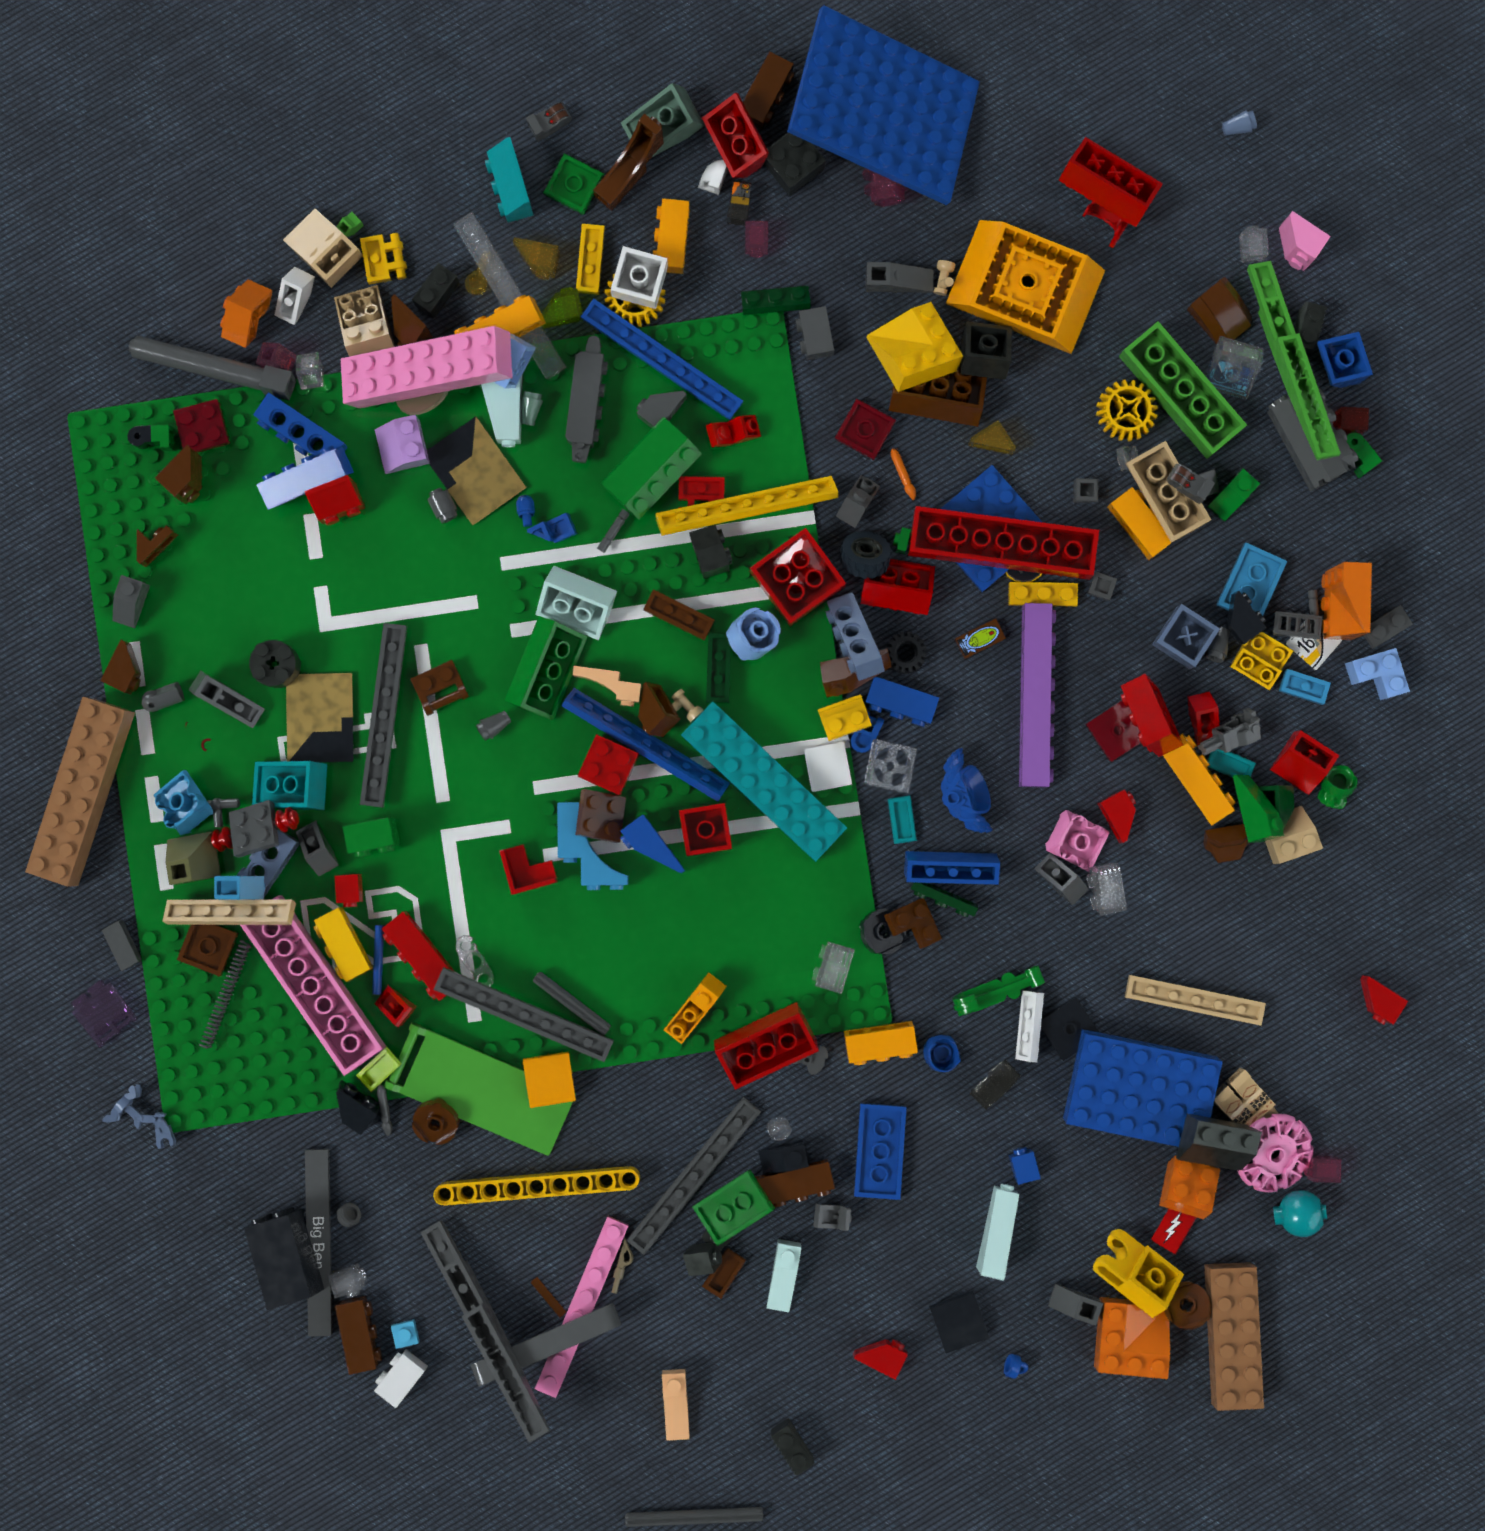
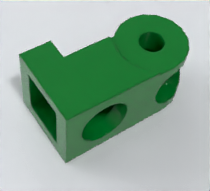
[1347,432,1382,478]

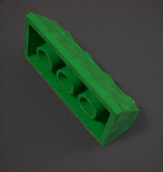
[601,417,702,520]
[504,616,588,721]

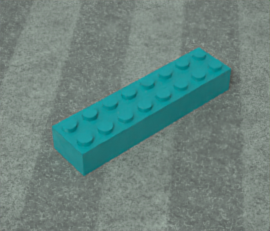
[681,701,847,862]

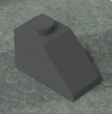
[636,391,687,428]
[112,575,150,628]
[296,820,339,876]
[1034,853,1089,905]

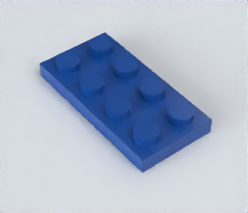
[854,1103,906,1200]

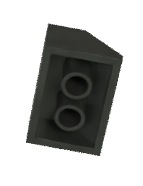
[1176,1114,1262,1171]

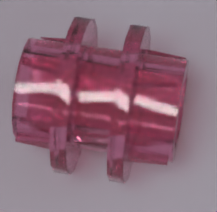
[862,169,909,207]

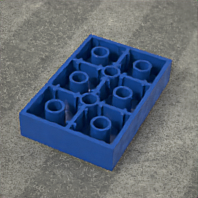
[1063,1029,1223,1147]

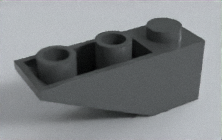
[865,262,933,293]

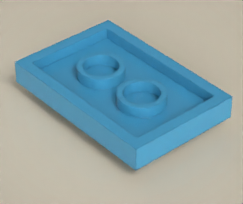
[1216,542,1287,615]

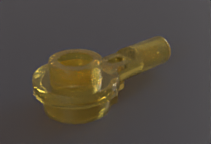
[465,251,492,295]

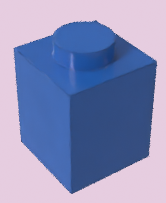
[1008,1147,1041,1185]

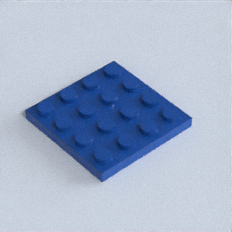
[941,465,1043,593]

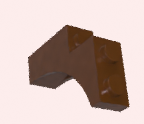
[593,113,664,211]

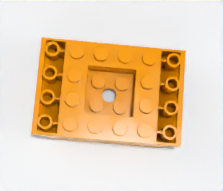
[946,220,1105,354]

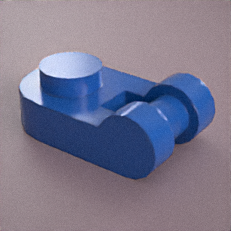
[850,712,884,753]

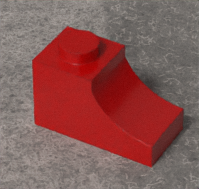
[1187,692,1219,747]

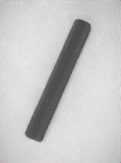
[533,972,611,1035]

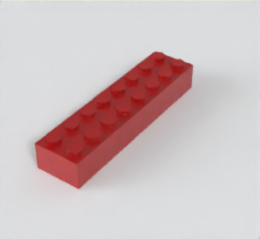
[908,506,1099,580]

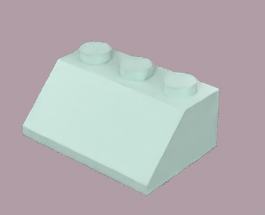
[535,566,617,640]

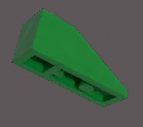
[1233,775,1284,843]

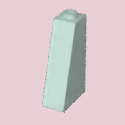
[481,374,523,447]
[976,1183,1019,1280]

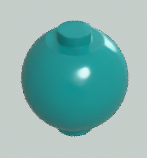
[1273,1190,1328,1237]

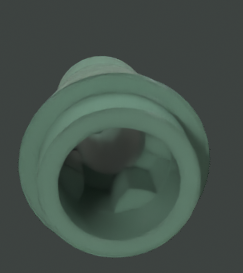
[521,391,543,426]

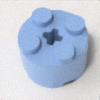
[726,608,781,661]

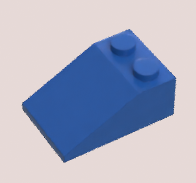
[620,815,686,873]

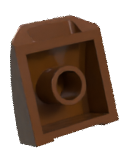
[1187,277,1252,345]

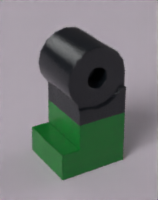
[127,424,175,451]

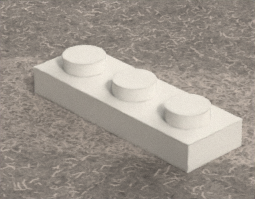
[1015,990,1044,1062]

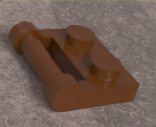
[411,660,469,716]

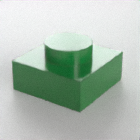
[893,527,911,554]

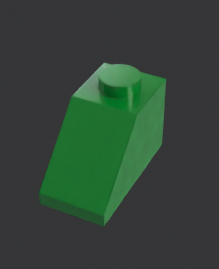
[1207,469,1260,522]

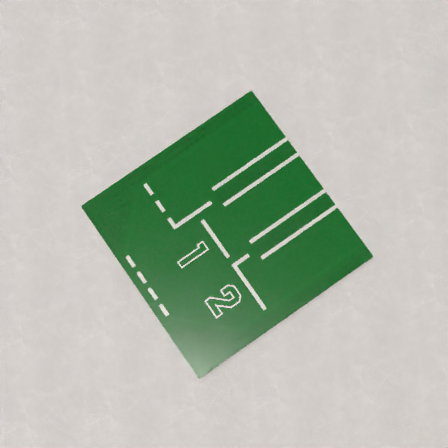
[67,312,892,1133]

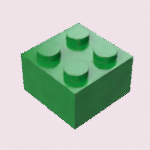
[342,817,401,858]

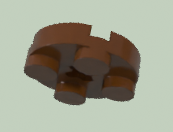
[412,1098,460,1145]
[1164,1281,1212,1330]

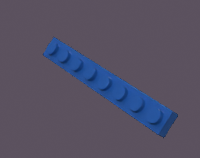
[581,298,743,421]
[562,688,730,802]

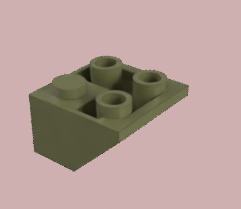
[165,831,221,885]

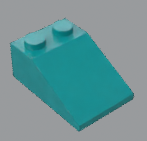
[252,761,327,810]

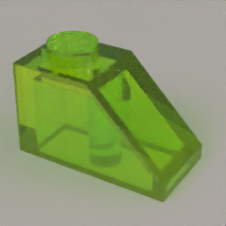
[540,287,583,330]

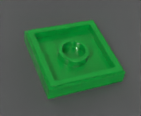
[543,153,604,215]

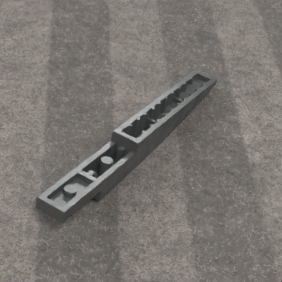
[420,1220,550,1443]

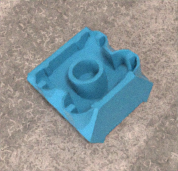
[153,770,214,835]

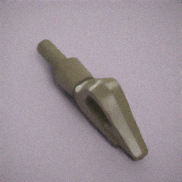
[612,1238,634,1294]

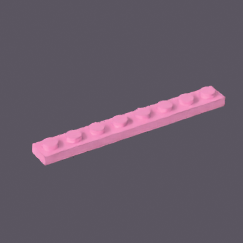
[535,1216,629,1398]

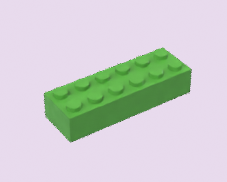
[1119,321,1247,459]

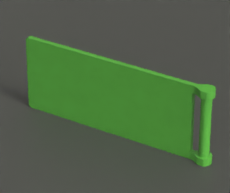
[384,1022,576,1156]

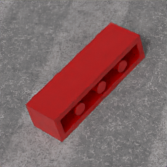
[382,911,455,1001]

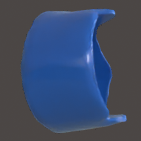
[923,1035,961,1072]

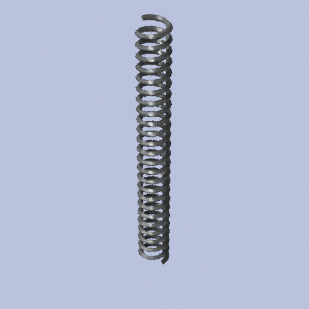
[198,940,251,1049]

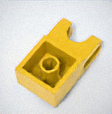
[1093,1229,1184,1318]

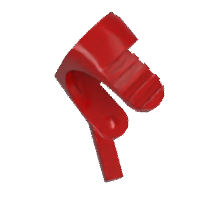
[1082,201,1128,248]

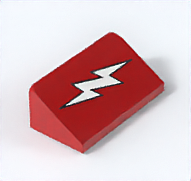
[1151,1209,1197,1254]

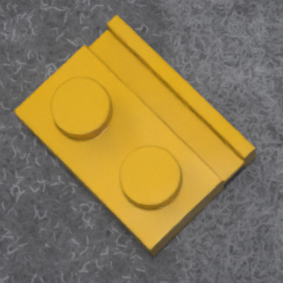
[818,694,872,741]

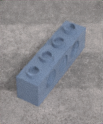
[825,592,885,681]
[237,827,300,900]

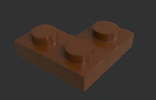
[884,898,942,949]

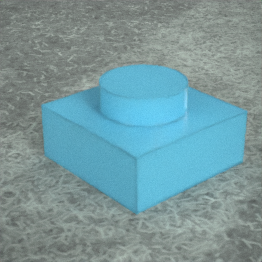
[391,1319,420,1349]

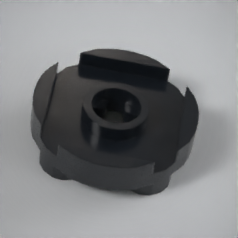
[859,908,906,955]

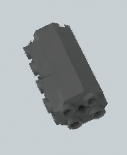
[1267,388,1358,492]

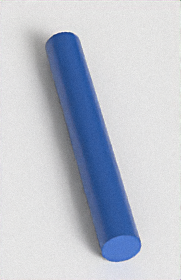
[372,925,384,995]

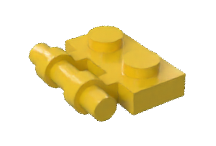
[360,233,407,285]

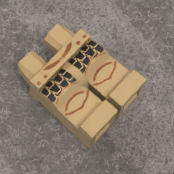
[1214,1068,1278,1125]

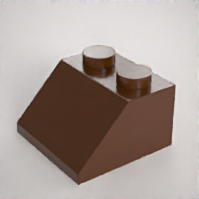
[155,445,202,505]

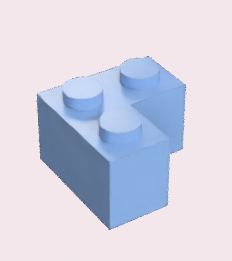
[1345,648,1410,700]

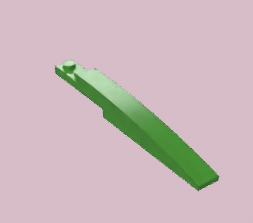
[1247,261,1341,460]

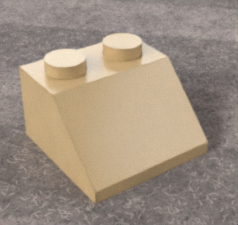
[1265,806,1323,864]

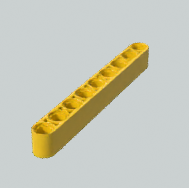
[433,1166,640,1206]

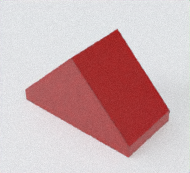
[374,985,417,1027]

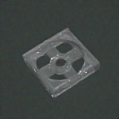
[864,739,917,793]

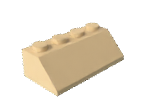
[1125,441,1211,543]

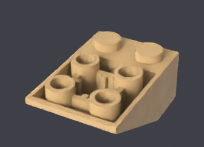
[283,209,363,288]
[334,285,395,357]

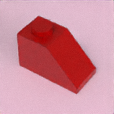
[1097,789,1136,843]
[1360,975,1408,1025]
[853,1339,908,1380]

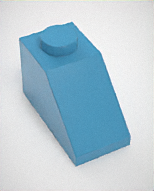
[214,876,265,900]

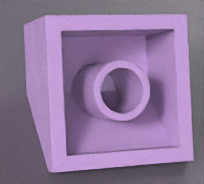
[375,415,430,474]

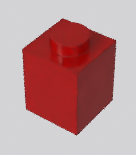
[335,874,363,908]

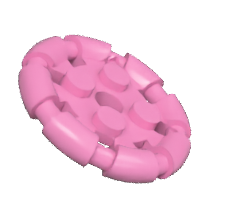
[1237,1114,1314,1193]

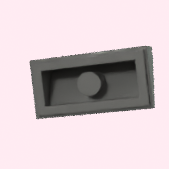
[102,920,142,971]

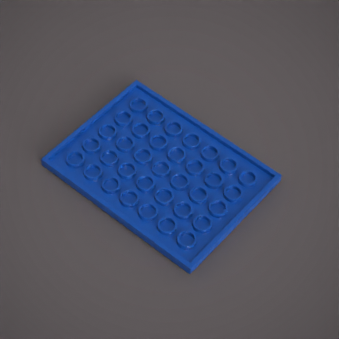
[787,5,980,205]

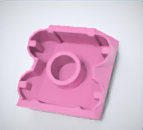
[1045,810,1109,872]

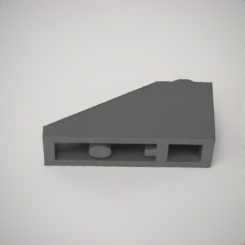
[189,670,265,728]

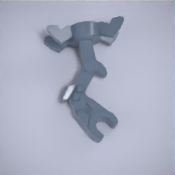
[102,1084,176,1149]

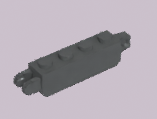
[565,335,608,463]

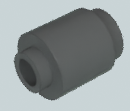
[427,488,458,524]

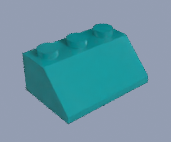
[485,137,533,223]

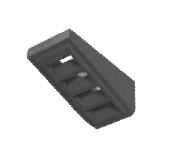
[1273,611,1323,639]

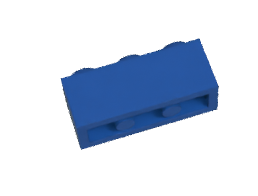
[864,677,939,727]

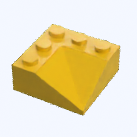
[866,302,963,392]

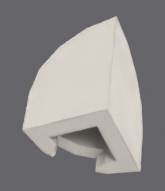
[698,159,728,195]

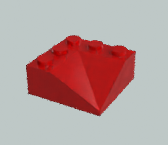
[750,528,846,627]

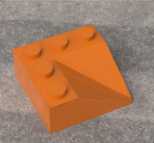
[1321,562,1372,640]
[1094,1297,1170,1379]

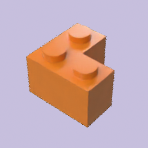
[220,279,273,348]

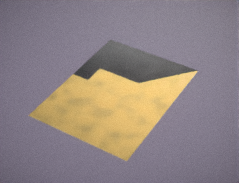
[427,416,527,525]
[286,673,354,763]

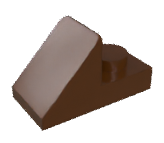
[137,525,178,567]

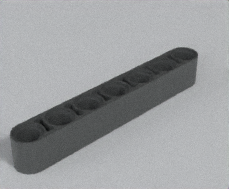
[470,1303,622,1387]

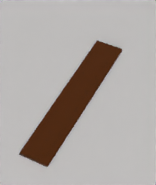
[530,1277,566,1318]

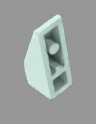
[766,1239,801,1312]

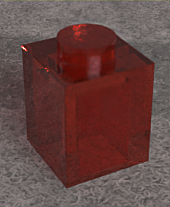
[1333,407,1369,435]

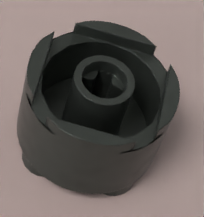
[249,640,301,688]

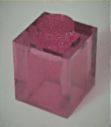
[745,221,768,258]
[256,342,297,372]
[1304,1156,1341,1183]

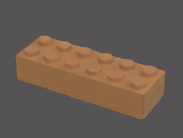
[1204,1262,1264,1411]

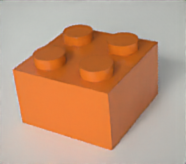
[1159,1155,1220,1219]

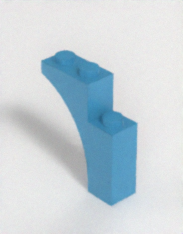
[557,802,629,890]

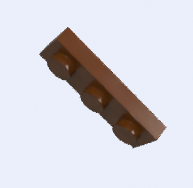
[643,589,715,641]

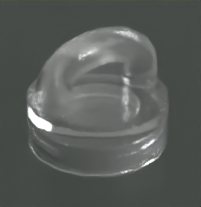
[766,1117,792,1141]

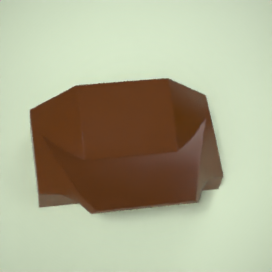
[1203,824,1249,863]

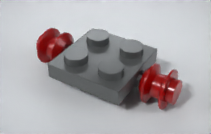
[211,800,299,858]

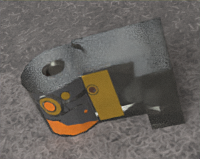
[727,180,752,226]

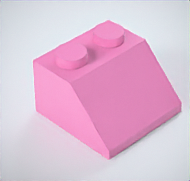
[1279,211,1331,271]

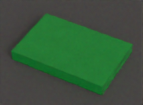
[692,1169,775,1246]

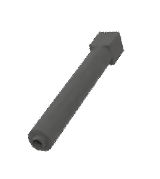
[129,336,296,401]

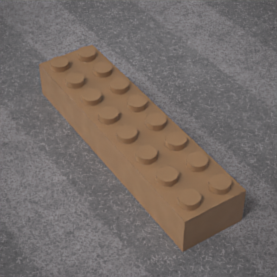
[25,697,135,887]

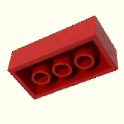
[714,1002,819,1090]

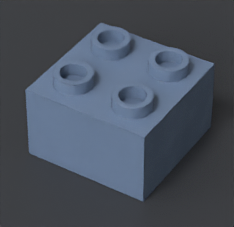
[1152,604,1220,669]

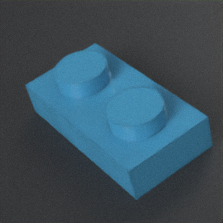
[1279,669,1331,705]

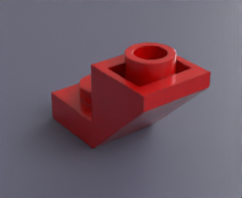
[706,415,761,447]

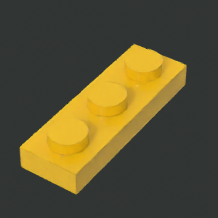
[576,224,605,295]
[1008,582,1078,607]

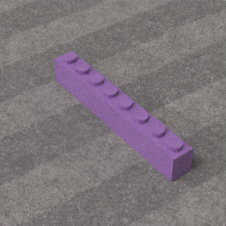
[1019,603,1056,788]

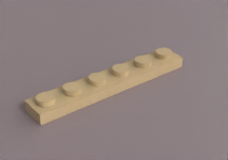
[163,900,296,925]
[1125,975,1266,1026]

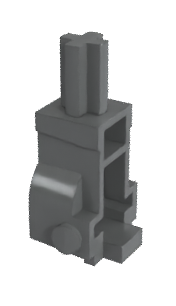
[1198,708,1261,755]

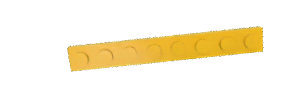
[655,476,838,536]

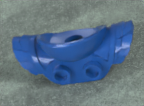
[941,748,993,833]

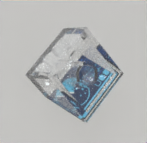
[1206,336,1264,400]

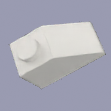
[274,267,315,325]

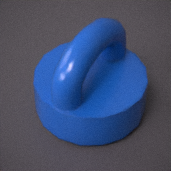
[1004,1354,1029,1379]

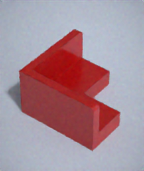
[499,844,558,895]

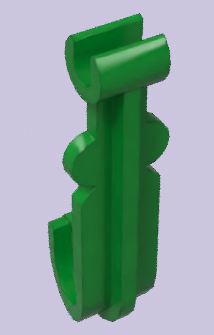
[952,965,1045,1017]

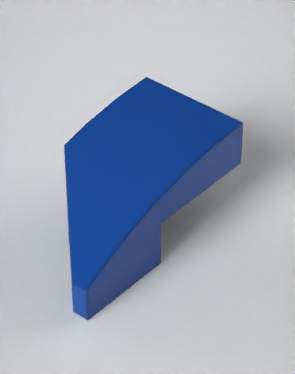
[526,513,577,543]

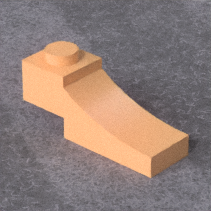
[573,666,642,707]
[662,1369,690,1441]

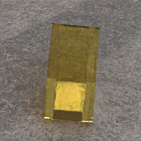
[968,420,1016,455]

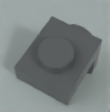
[813,1203,852,1231]

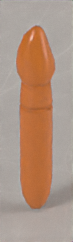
[891,448,916,500]

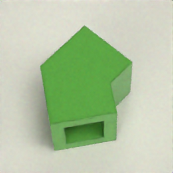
[336,212,364,237]

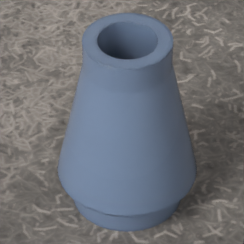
[1222,110,1257,136]

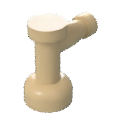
[933,260,956,296]
[671,689,704,723]

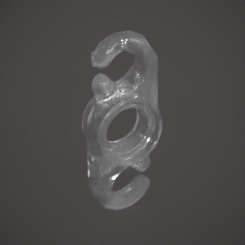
[456,935,494,987]

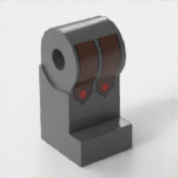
[526,102,572,142]
[1166,463,1215,504]

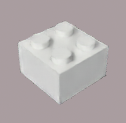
[611,246,668,309]

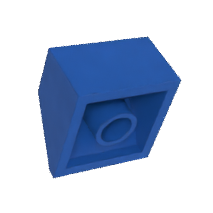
[1317,332,1373,388]

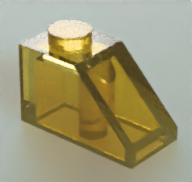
[513,237,560,280]

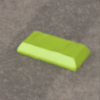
[356,1047,402,1092]

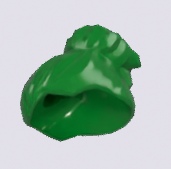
[1317,765,1358,809]

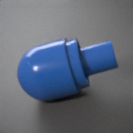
[516,495,535,527]

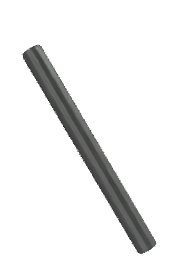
[625,1507,763,1527]

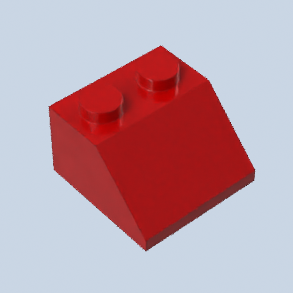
[304,475,365,526]

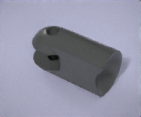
[142,682,185,712]

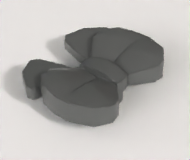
[793,1046,828,1075]

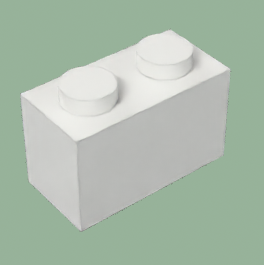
[374,1349,428,1408]

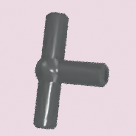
[207,798,240,827]

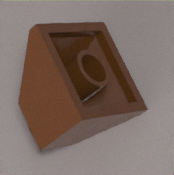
[391,294,433,346]

